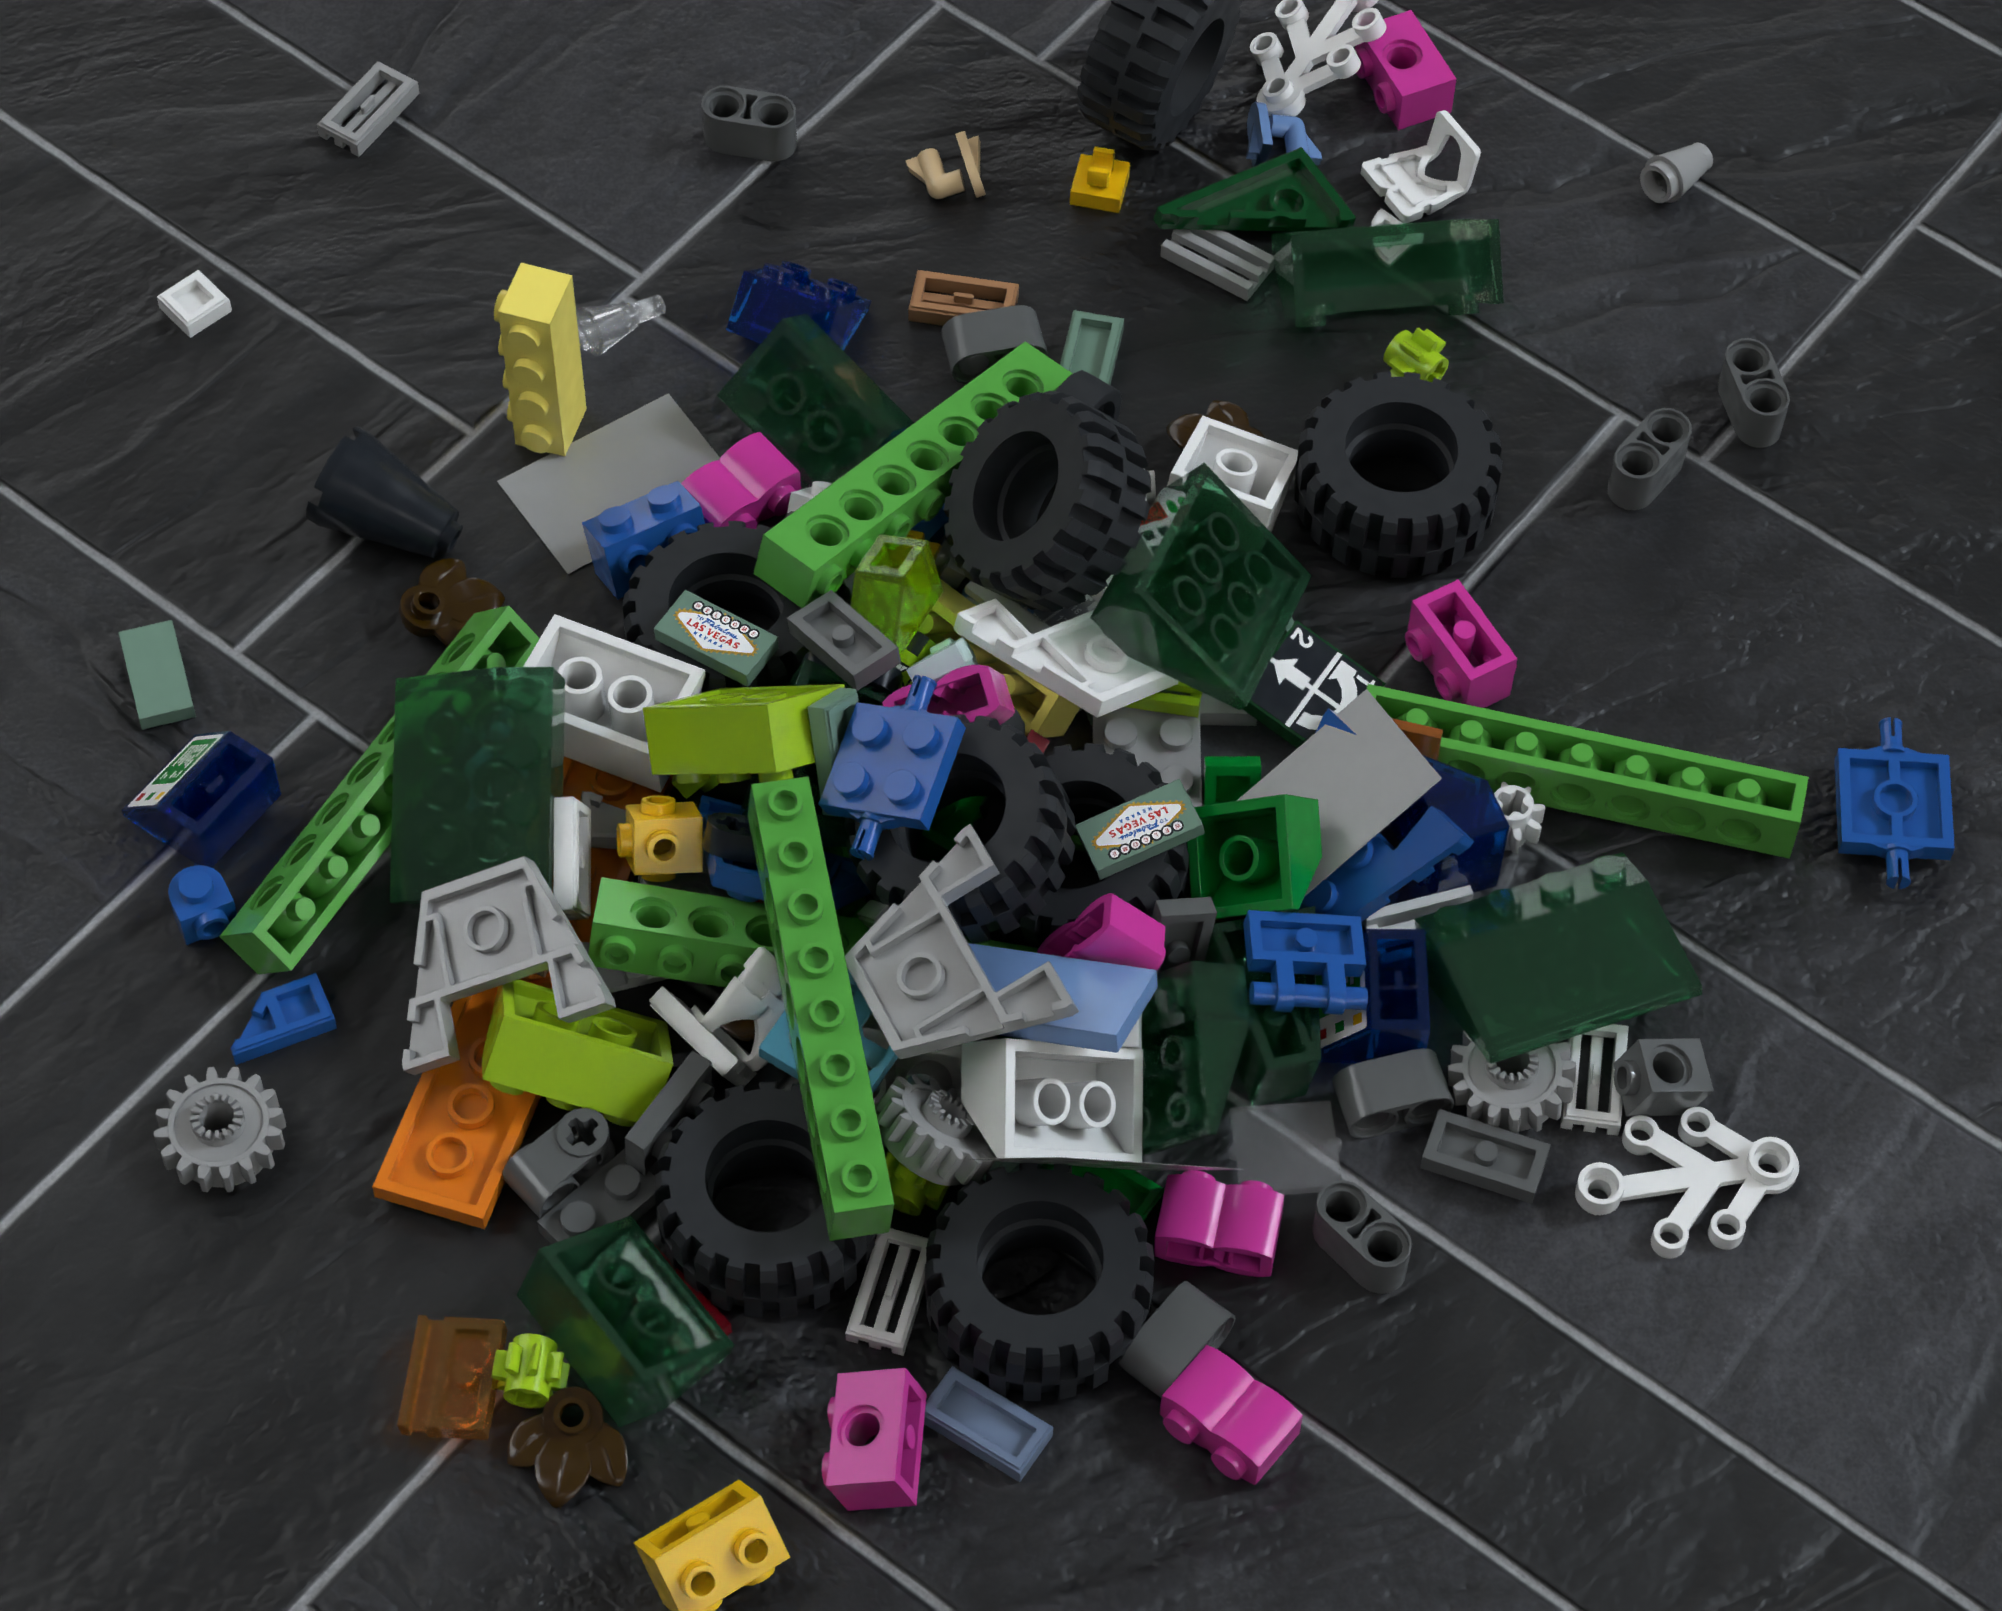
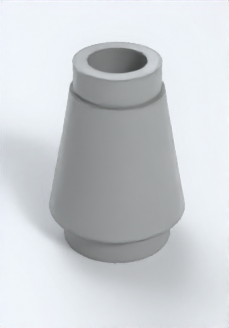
[1640,142,1713,203]

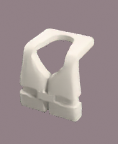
[1360,110,1481,224]
[690,947,792,1071]

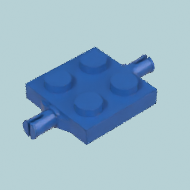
[819,675,966,861]
[1834,717,1955,889]

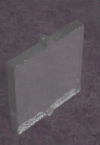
[1229,1100,1342,1195]

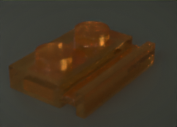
[397,1315,508,1440]

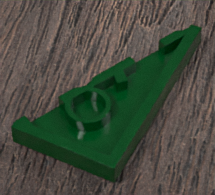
[1153,147,1356,232]

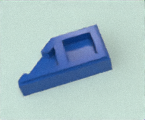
[230,973,337,1065]

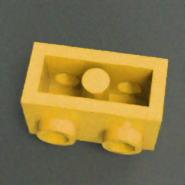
[634,1480,791,1611]

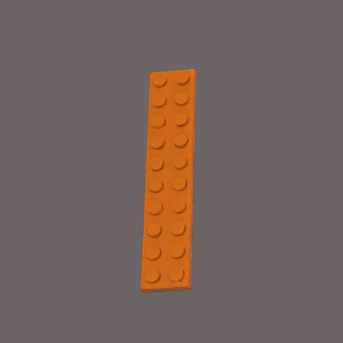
[372,756,673,1230]

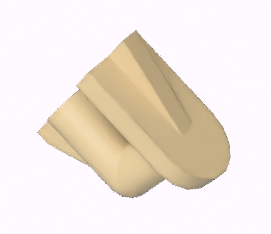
[906,131,986,199]

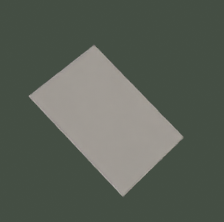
[497,393,720,574]
[1237,689,1442,912]
[969,1157,1244,1171]

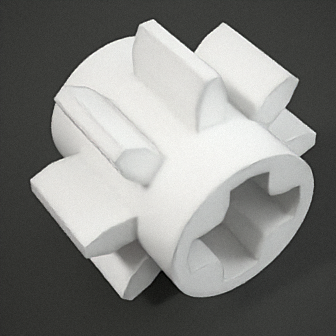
[1474,782,1545,854]

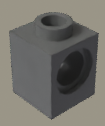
[1613,1038,1714,1116]

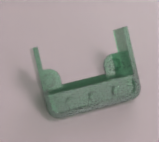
[1271,218,1504,327]

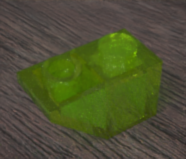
[851,534,943,656]

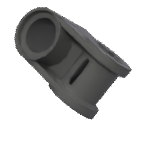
[502,1108,616,1219]

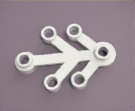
[1250,0,1386,116]
[1575,1107,1799,1259]

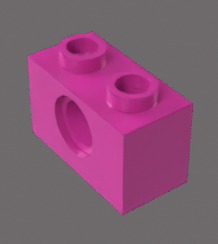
[1355,10,1456,130]
[822,1368,927,1511]

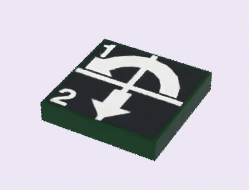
[1236,620,1386,748]

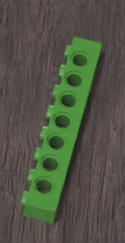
[753,341,1073,608]
[219,605,540,974]
[1367,684,1809,859]
[748,777,895,1241]
[588,877,1038,988]

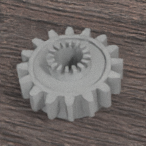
[1448,1013,1576,1134]
[154,1067,286,1192]
[876,1074,997,1186]

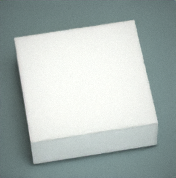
[157,270,232,338]

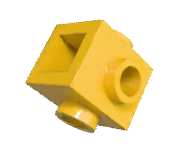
[616,795,703,882]

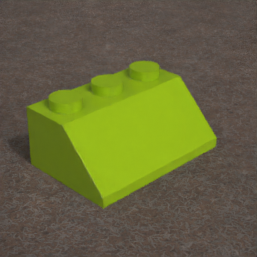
[643,684,845,784]
[482,979,673,1127]

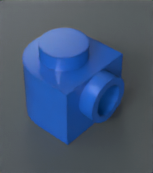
[168,865,237,945]

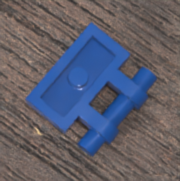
[1243,910,1368,1015]

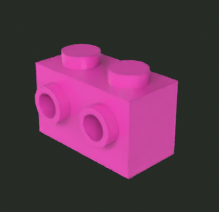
[1405,579,1517,708]

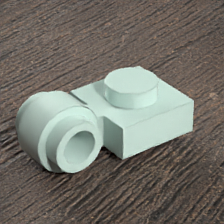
[906,637,978,683]

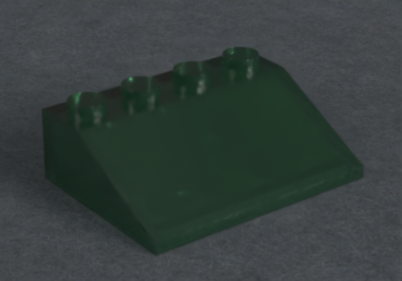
[1090,463,1312,710]
[390,667,565,904]
[1415,852,1703,1064]

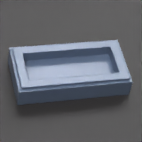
[924,1366,1053,1482]

